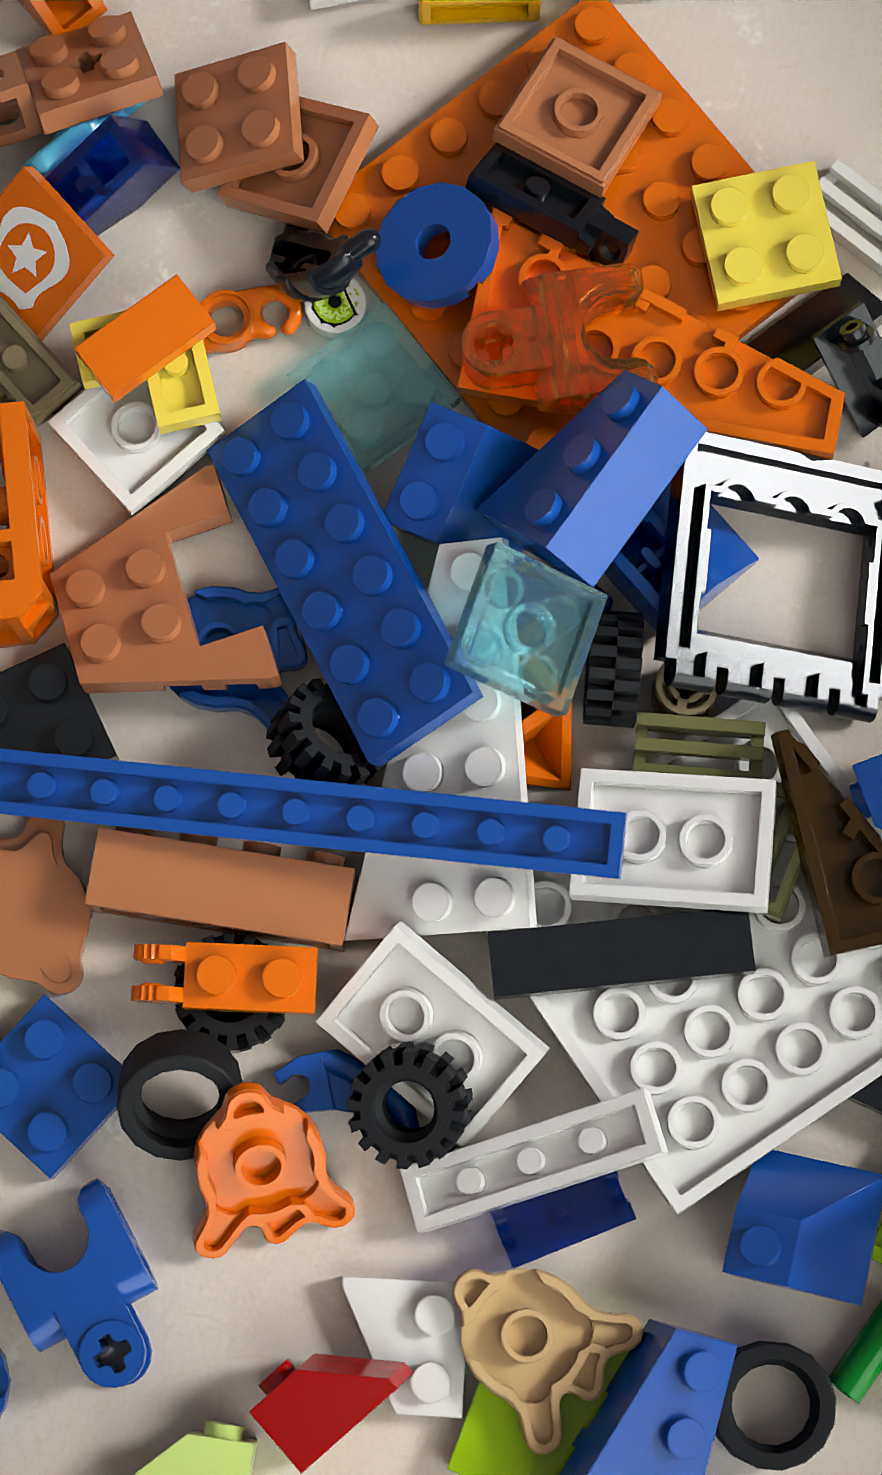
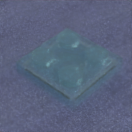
[286,302,461,475]
[444,542,608,717]

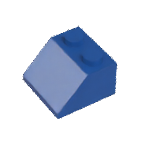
[384,402,539,577]

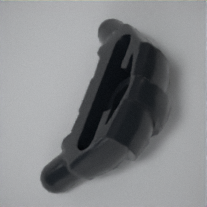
[265,223,381,303]

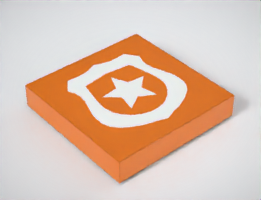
[0,166,115,341]

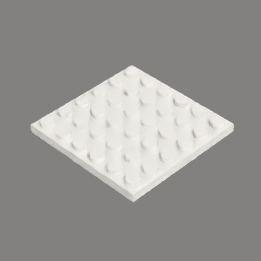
[483,698,882,1216]

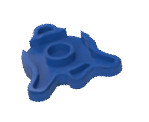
[169,586,308,729]

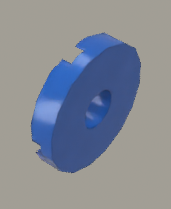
[376,182,499,309]

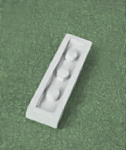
[400,1088,668,1233]

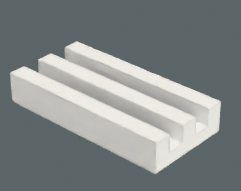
[819,158,882,276]

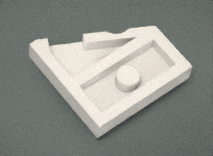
[342,1276,465,1418]

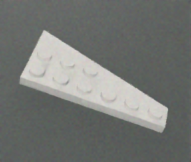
[344,537,537,941]

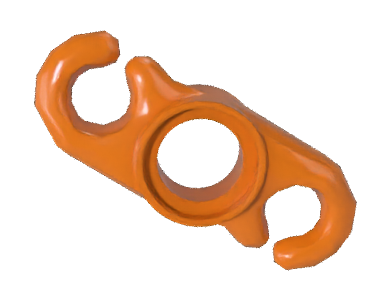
[200,285,304,354]

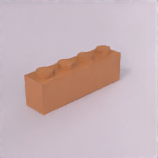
[84,826,356,952]

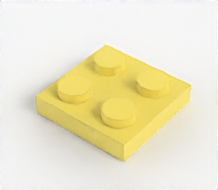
[690,161,842,312]

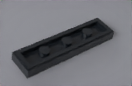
[488,910,756,1000]

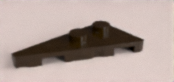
[771,729,882,958]

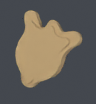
[452,1268,643,1455]

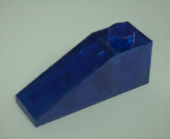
[45,115,180,236]

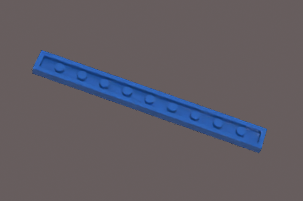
[0,748,628,879]

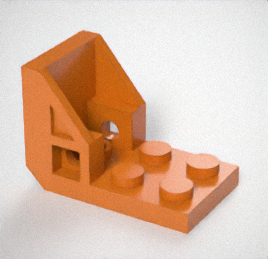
[0,401,58,648]

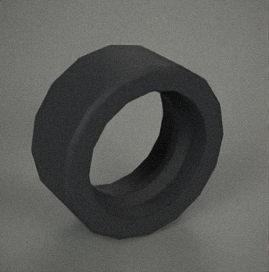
[116,1029,243,1161]
[715,1341,836,1471]

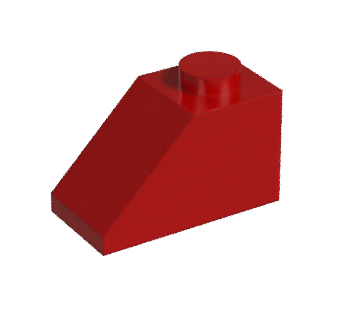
[249,1353,413,1474]

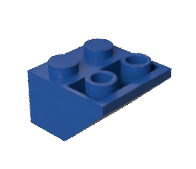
[604,481,759,632]

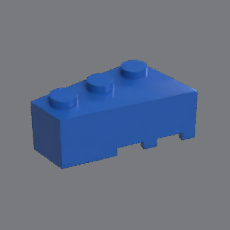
[476,370,708,587]
[559,1319,738,1475]

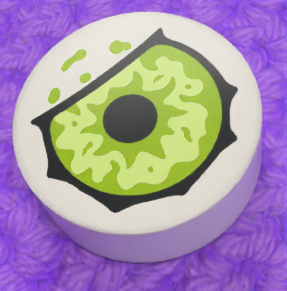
[304,279,367,339]

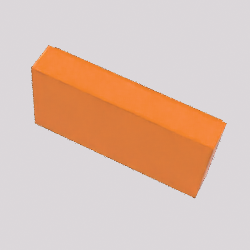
[74,274,216,403]

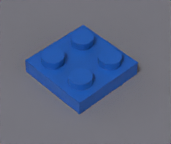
[0,994,122,1180]

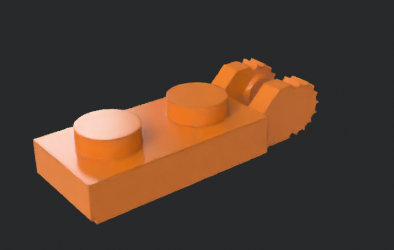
[131,942,318,1015]

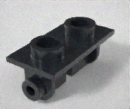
[811,301,882,438]

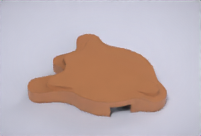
[0,817,93,995]

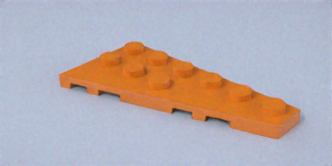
[457,207,845,460]

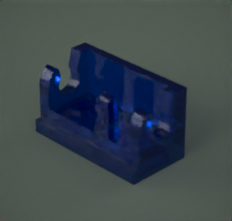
[489,1171,636,1269]

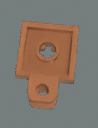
[0,11,163,146]

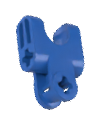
[0,1178,159,1388]

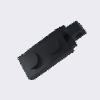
[465,142,639,271]

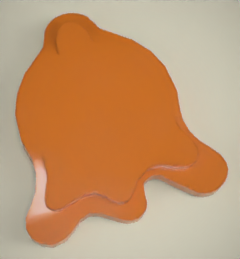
[193,1082,355,1259]

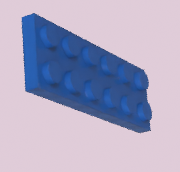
[207,379,484,767]

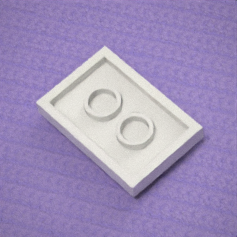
[569,768,777,913]
[316,921,550,1148]

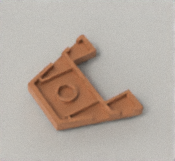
[50,464,283,693]

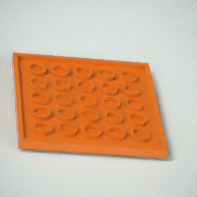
[324,0,797,450]

